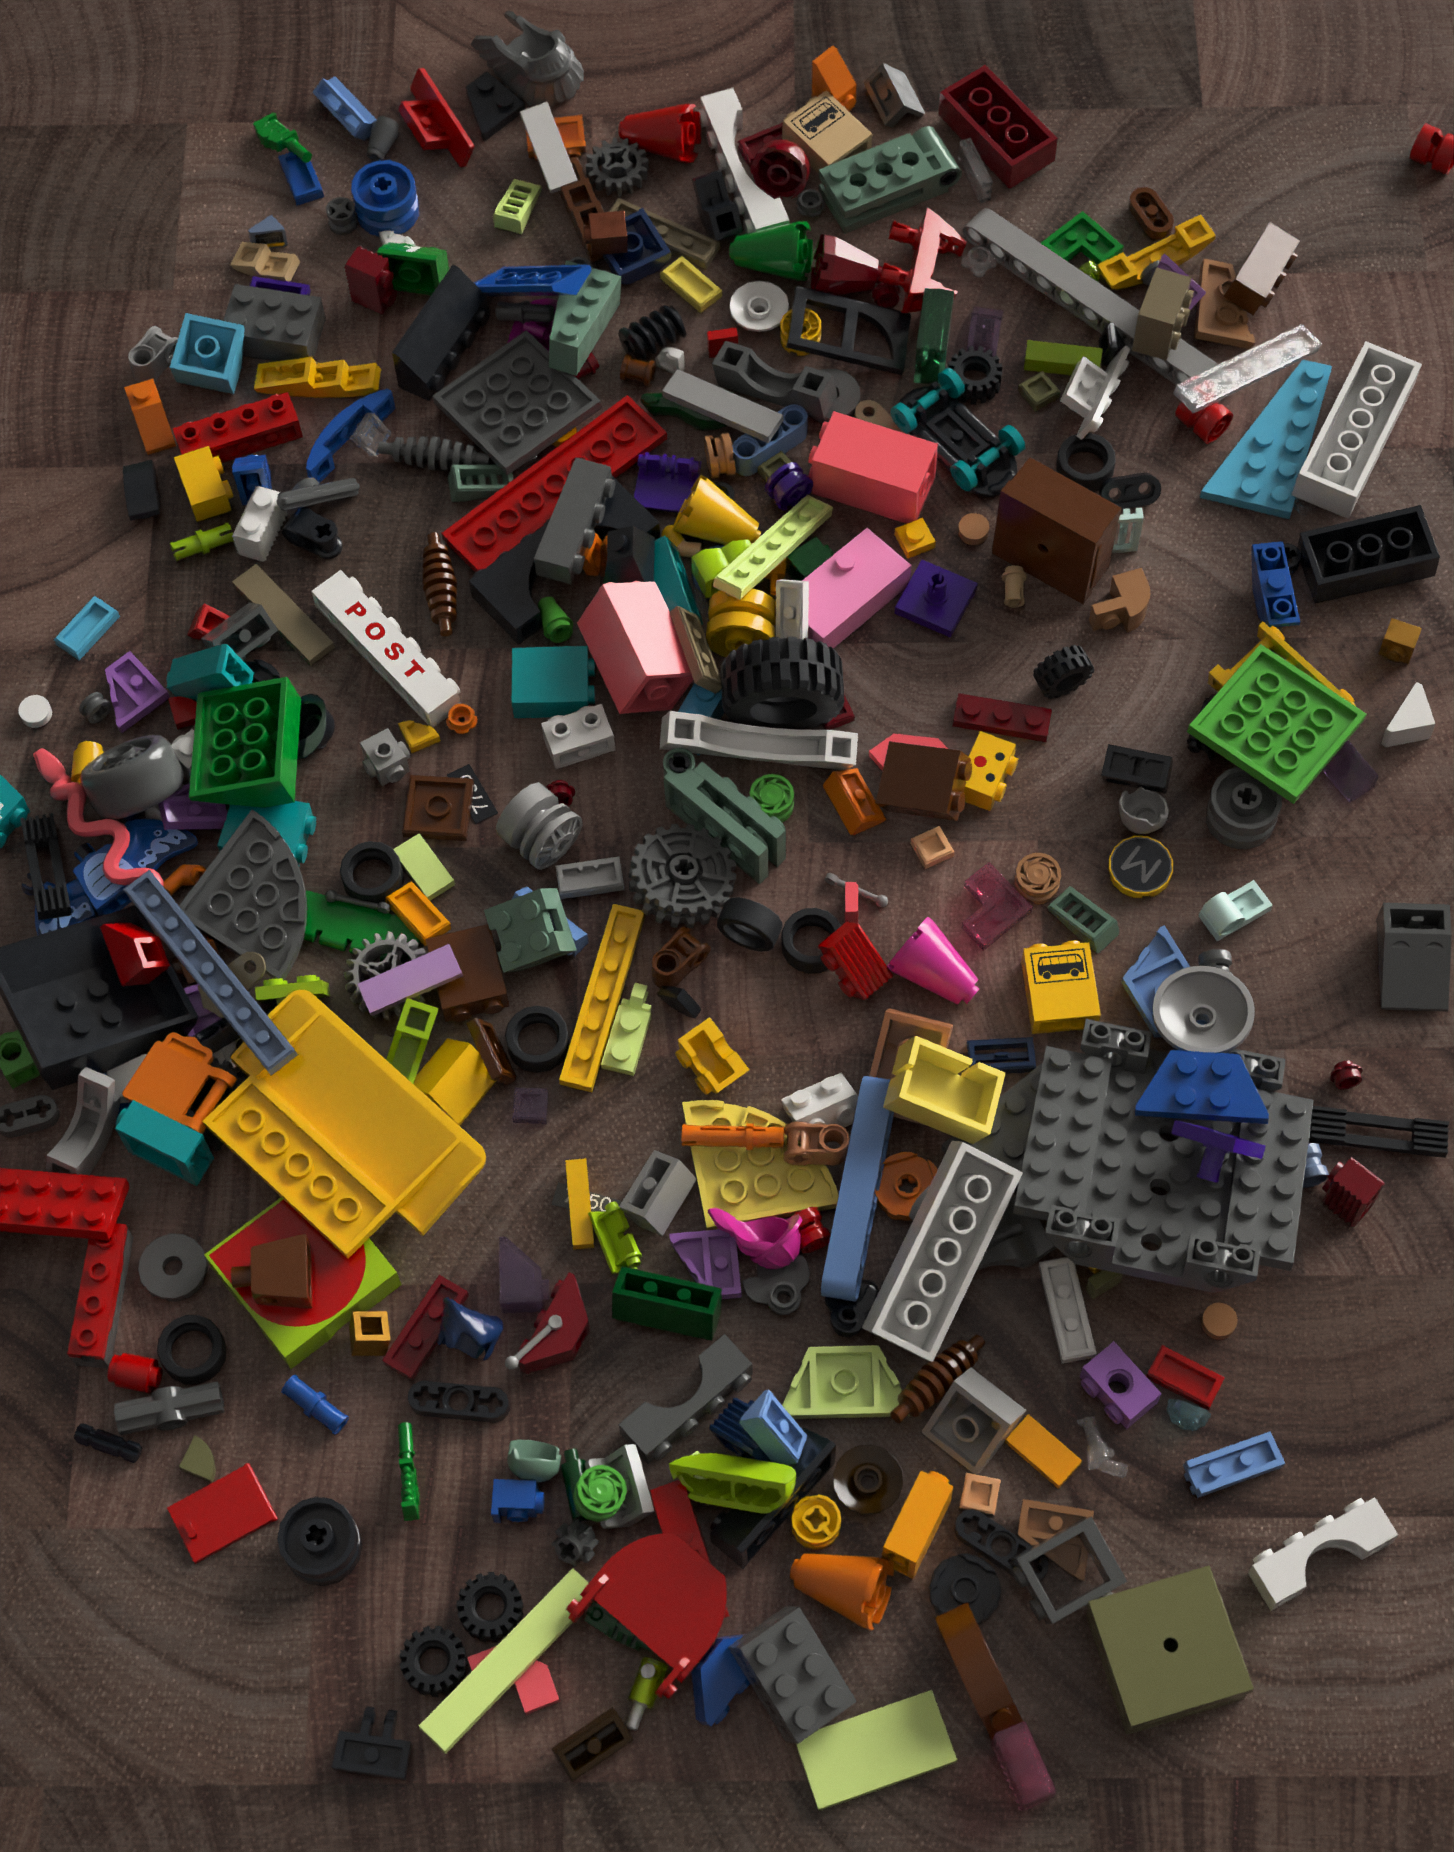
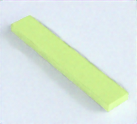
[713,495,833,600]
[419,1568,589,1754]

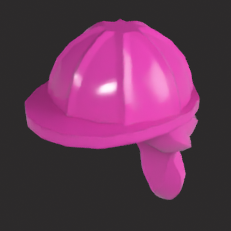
[708,1208,802,1269]

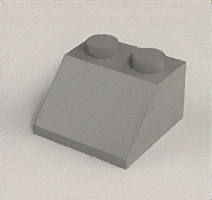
[921,1367,1027,1475]

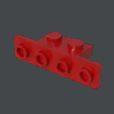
[398,68,474,167]

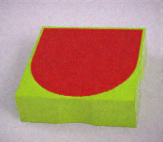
[204,1197,401,1369]

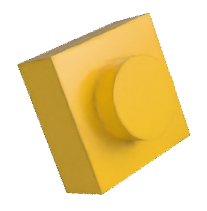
[894,518,936,559]

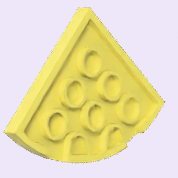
[682,1100,839,1230]

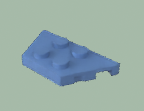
[1121,925,1207,1037]

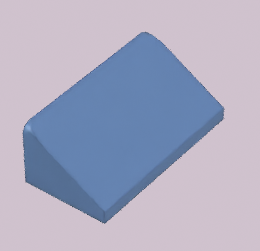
[739,1390,807,1465]

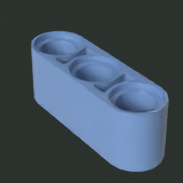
[732,404,807,476]

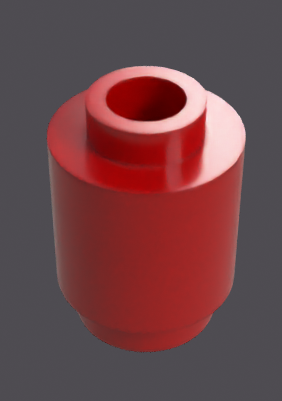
[107,1353,163,1394]

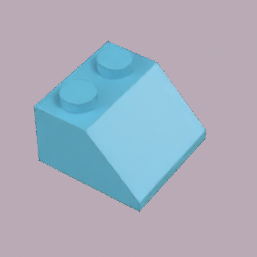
[170,313,244,394]

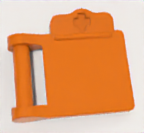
[122,1032,237,1134]

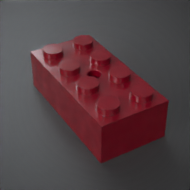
[938,65,1058,189]

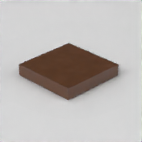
[402,775,474,841]

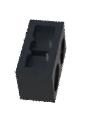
[1101,744,1173,794]

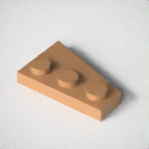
[1194,259,1255,350]

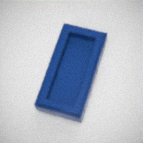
[278,152,324,206]

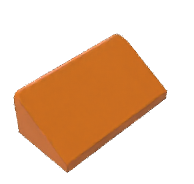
[823,768,886,835]

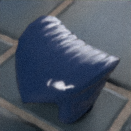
[437,1297,503,1361]

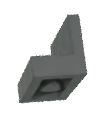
[863,63,925,128]

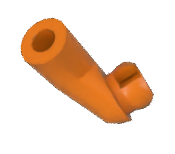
[163,864,206,896]

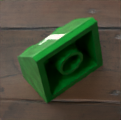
[377,242,449,295]

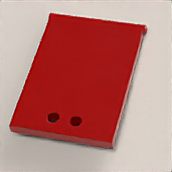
[167,1463,278,1564]

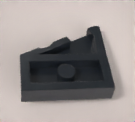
[466,71,526,141]

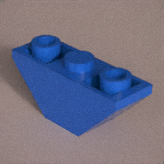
[1251,541,1300,627]
[691,1634,750,1726]

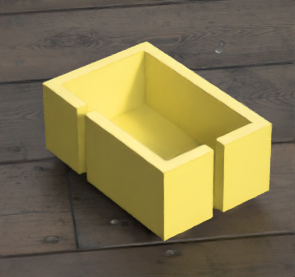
[883,1036,1005,1144]

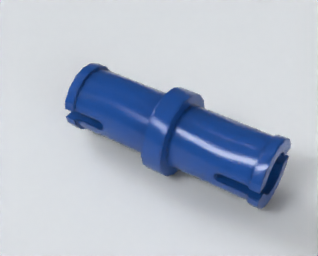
[281,1374,349,1435]

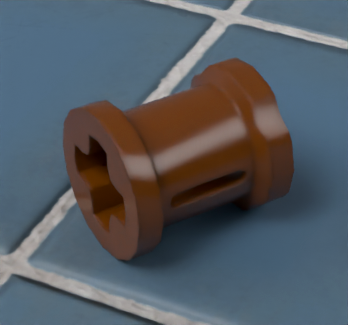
[620,354,657,387]

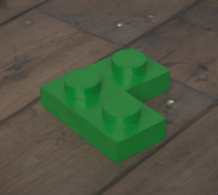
[1041,211,1124,265]

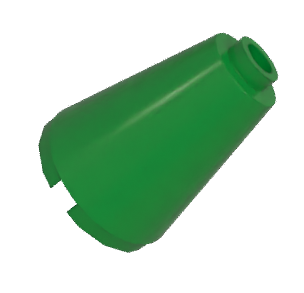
[729,221,813,281]

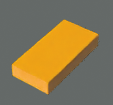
[385,881,451,946]
[1005,1414,1082,1489]

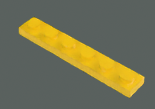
[559,904,645,1092]

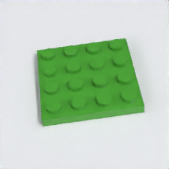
[1187,644,1367,804]

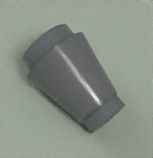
[366,116,399,161]

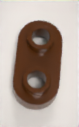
[1129,187,1174,239]

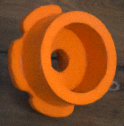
[446,704,478,734]

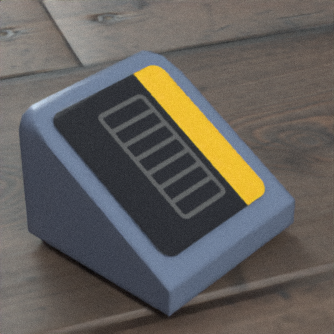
[248,215,288,249]

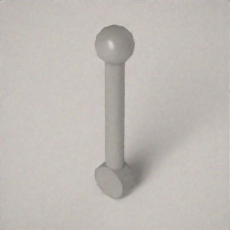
[825,873,888,907]
[505,1315,563,1370]

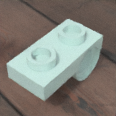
[1199,880,1273,941]

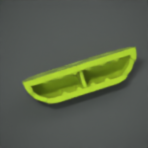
[669,1453,796,1513]

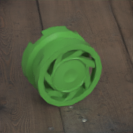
[749,774,794,823]
[573,1465,627,1522]

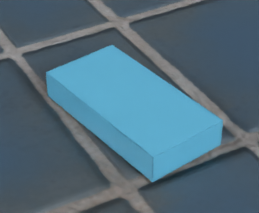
[54,596,120,660]

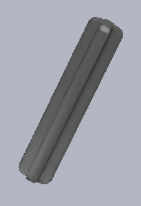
[276,478,360,511]

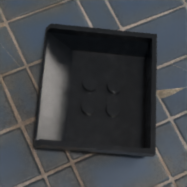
[0,905,198,1090]

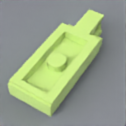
[601,983,652,1076]

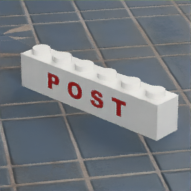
[311,570,461,728]

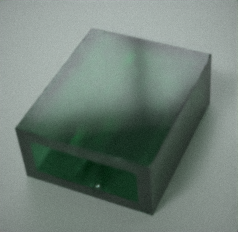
[914,288,954,385]

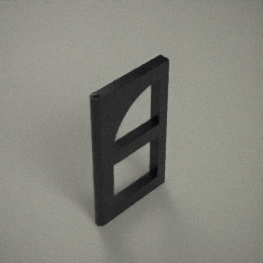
[786,285,911,375]

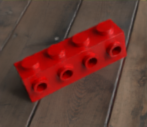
[172,392,303,463]

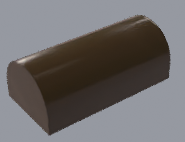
[551,1707,634,1782]

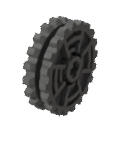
[629,824,737,928]

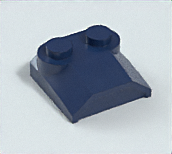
[603,208,671,285]

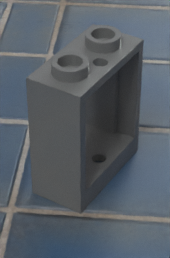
[1011,1516,1127,1624]

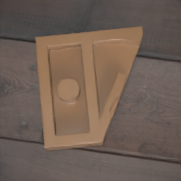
[1017,1499,1094,1581]

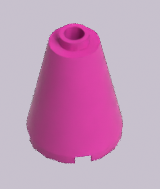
[887,917,979,1005]

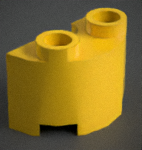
[675,1017,750,1095]

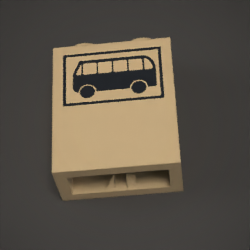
[782,90,872,174]

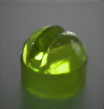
[1079,260,1101,282]

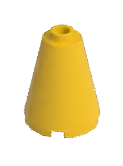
[673,475,762,545]

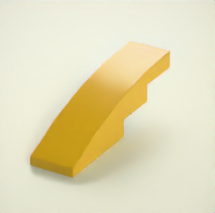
[254,357,381,398]

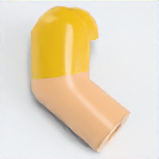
[661,525,701,557]

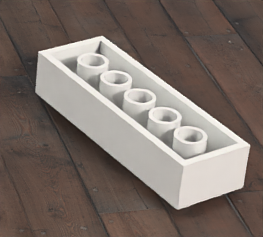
[1292,341,1422,519]
[862,1141,1023,1362]

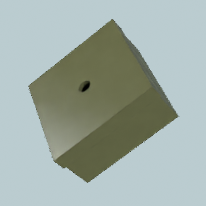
[1086,1565,1254,1735]

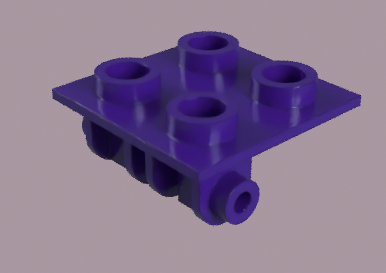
[634,452,702,513]

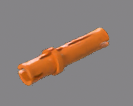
[681,1123,785,1151]

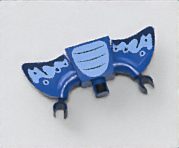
[21,813,198,935]

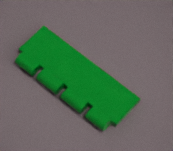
[303,890,420,964]

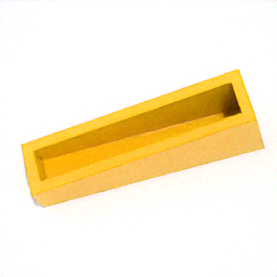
[565,1158,594,1250]

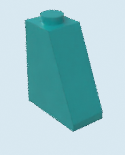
[166,644,254,701]

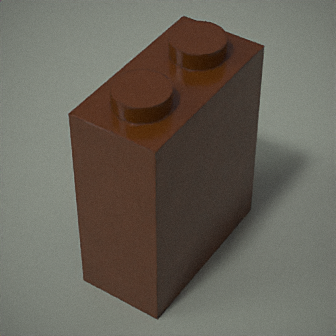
[876,741,972,821]
[425,924,509,1022]

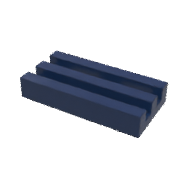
[966,1037,1036,1074]

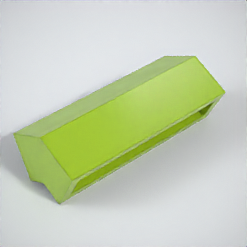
[1024,340,1103,375]

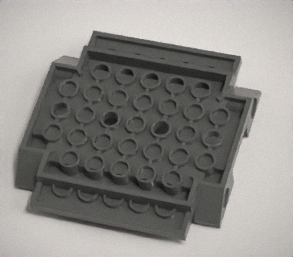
[1013,1019,1314,1293]

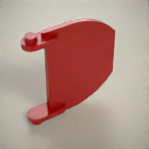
[566,1533,727,1700]

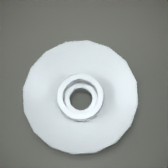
[730,281,789,332]

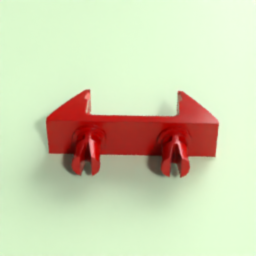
[879,208,967,313]

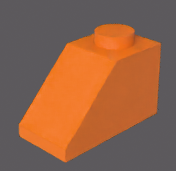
[812,46,857,111]
[124,379,176,455]

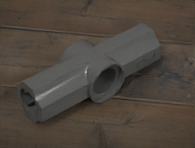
[114,1381,225,1435]

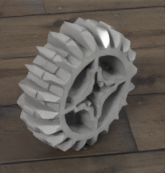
[344,931,431,1020]

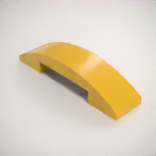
[1097,214,1216,290]

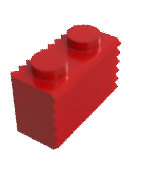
[818,921,893,1000]

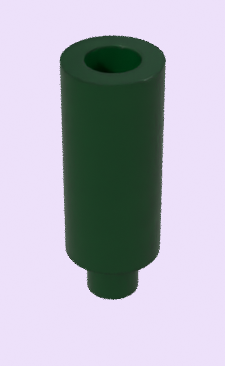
[561,1448,588,1522]

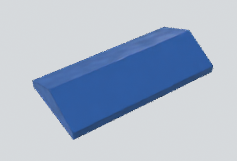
[474,265,592,297]

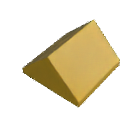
[414,1038,497,1126]

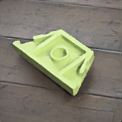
[782,1345,910,1419]

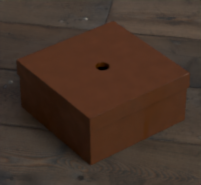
[992,457,1121,605]

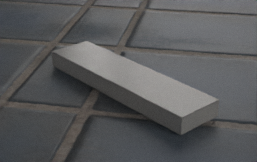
[662,369,783,443]

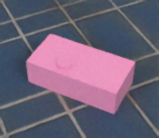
[802,528,912,648]

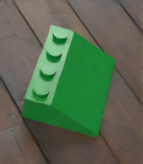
[189,677,301,808]

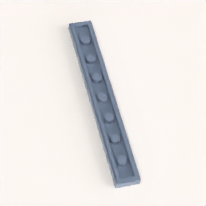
[123,870,298,1075]

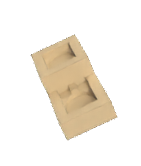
[230,242,300,282]

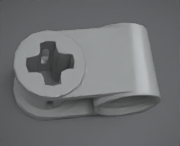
[128,326,178,383]

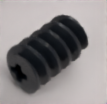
[619,305,687,360]

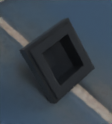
[1098,323,1126,365]

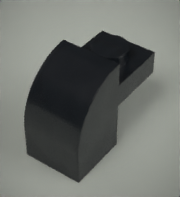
[692,170,743,241]

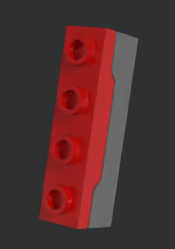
[67,1224,134,1368]

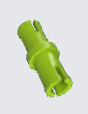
[170,522,234,561]

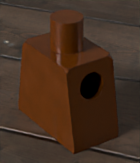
[231,1234,312,1308]

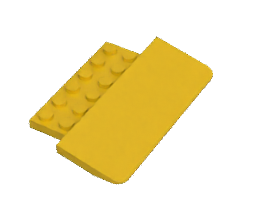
[202,990,486,1259]

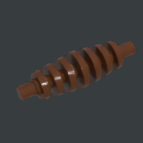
[422,532,457,636]
[890,1334,985,1423]

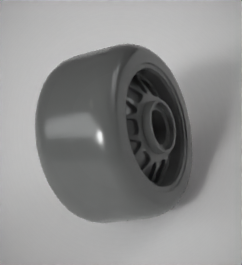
[80,735,184,820]

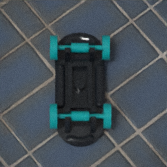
[890,368,1025,497]

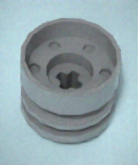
[496,782,583,870]

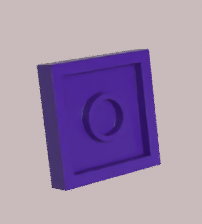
[894,560,978,638]
[1171,1120,1266,1183]

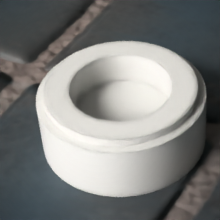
[18,695,52,728]

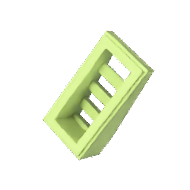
[493,179,542,234]

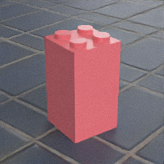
[808,411,938,524]
[577,581,693,714]

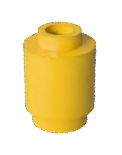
[71,741,104,783]

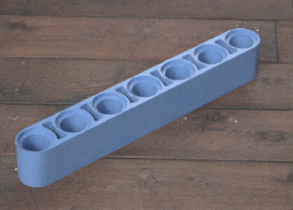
[821,1076,894,1302]

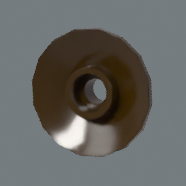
[833,1444,903,1515]

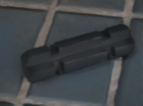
[74,1423,142,1463]

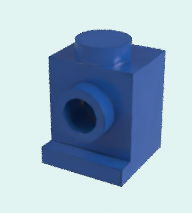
[491,1479,544,1523]

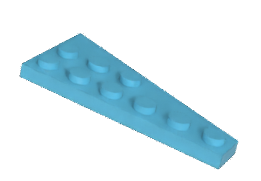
[1200,359,1332,519]

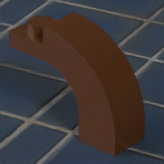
[935,1602,1025,1740]

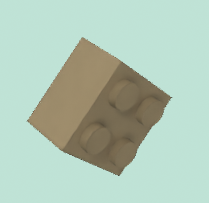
[1132,267,1194,361]

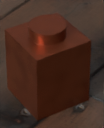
[584,211,627,255]

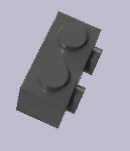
[201,602,278,660]

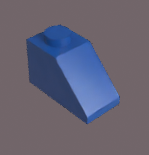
[232,455,272,506]

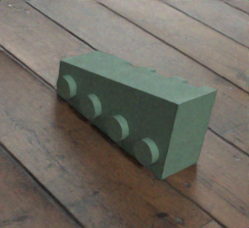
[549,260,622,376]

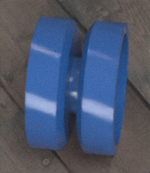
[351,160,419,237]

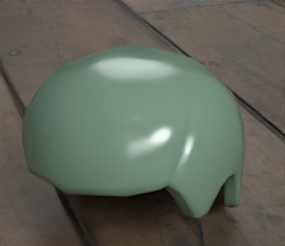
[507,1439,561,1483]

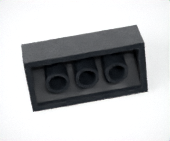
[392,265,490,401]
[710,1427,836,1569]

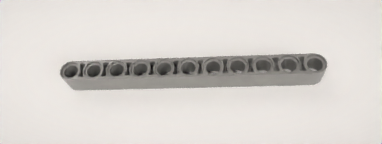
[963,208,1236,403]

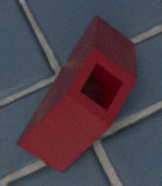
[518,1272,590,1374]

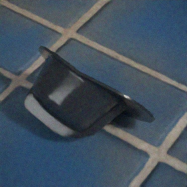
[297,694,335,760]

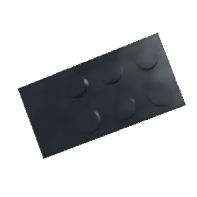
[1297,505,1440,604]

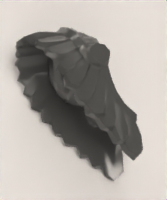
[471,10,584,108]

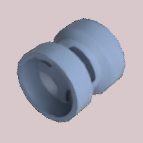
[1303,1143,1329,1188]

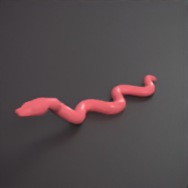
[33,748,163,923]

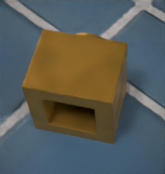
[1379,618,1422,664]
[349,1311,390,1356]

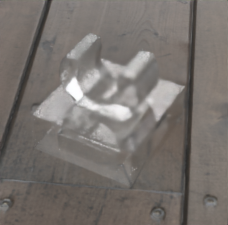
[350,413,391,456]

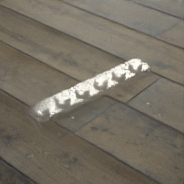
[1173,324,1322,414]

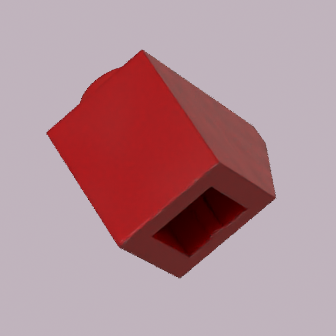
[100,923,170,986]

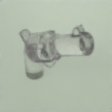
[1077,1416,1128,1479]

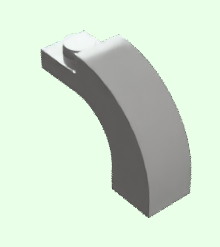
[46,1067,121,1175]

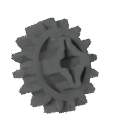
[586,137,649,197]

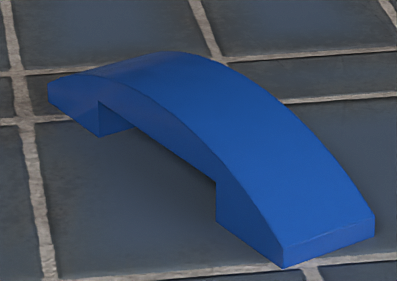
[306,388,396,483]

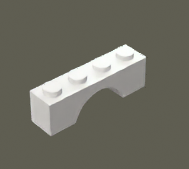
[1248,1497,1398,1611]

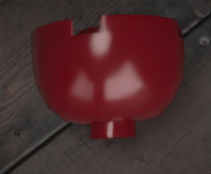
[750,140,810,200]

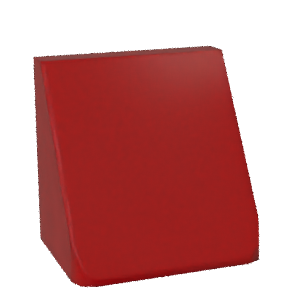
[187,603,230,640]

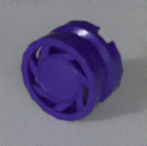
[765,462,813,510]

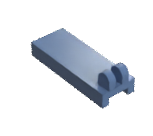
[1183,1431,1286,1498]

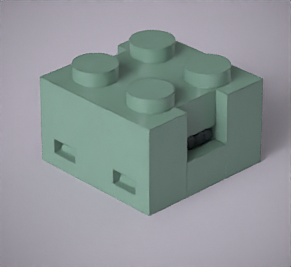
[484,888,577,973]

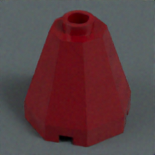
[810,234,882,295]

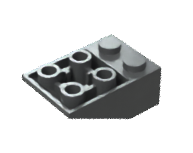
[1376,903,1452,1012]

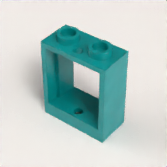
[115,1100,214,1186]

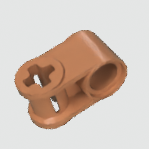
[783,1122,849,1166]

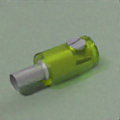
[625,1657,668,1731]

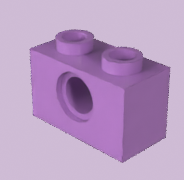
[1080,1341,1161,1429]

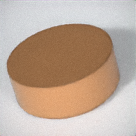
[958,513,990,545]
[1201,1303,1238,1340]

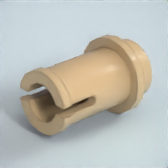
[1002,565,1027,608]

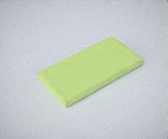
[795,1690,957,1811]

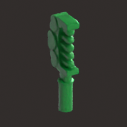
[253,112,312,163]
[398,1422,420,1521]

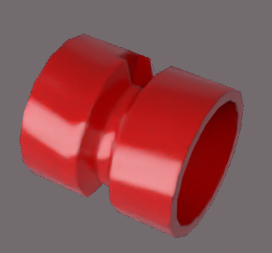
[1409,123,1454,175]
[1175,386,1234,444]

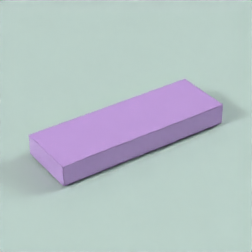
[358,944,463,1016]

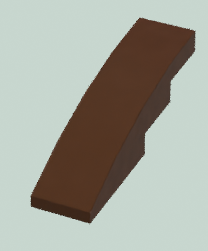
[559,156,605,264]

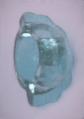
[1167,1399,1211,1431]

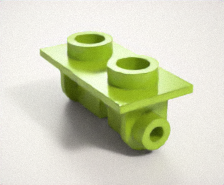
[588,1201,642,1274]

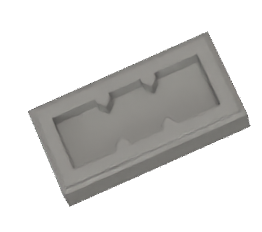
[555,856,624,899]

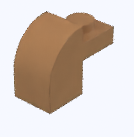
[1089,568,1150,633]

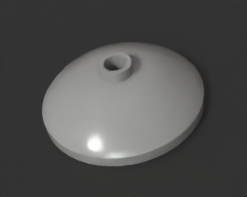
[1152,966,1255,1053]

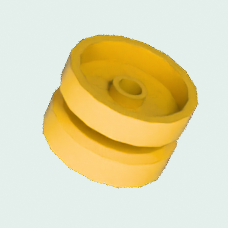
[706,588,776,657]

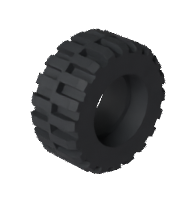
[721,637,844,730]

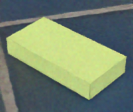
[393,833,455,901]

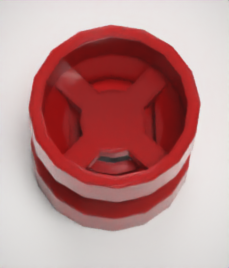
[791,1207,831,1253]

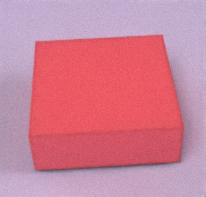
[845,882,858,923]

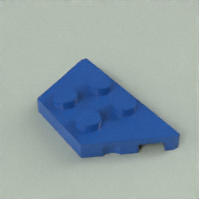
[1135,1050,1269,1124]

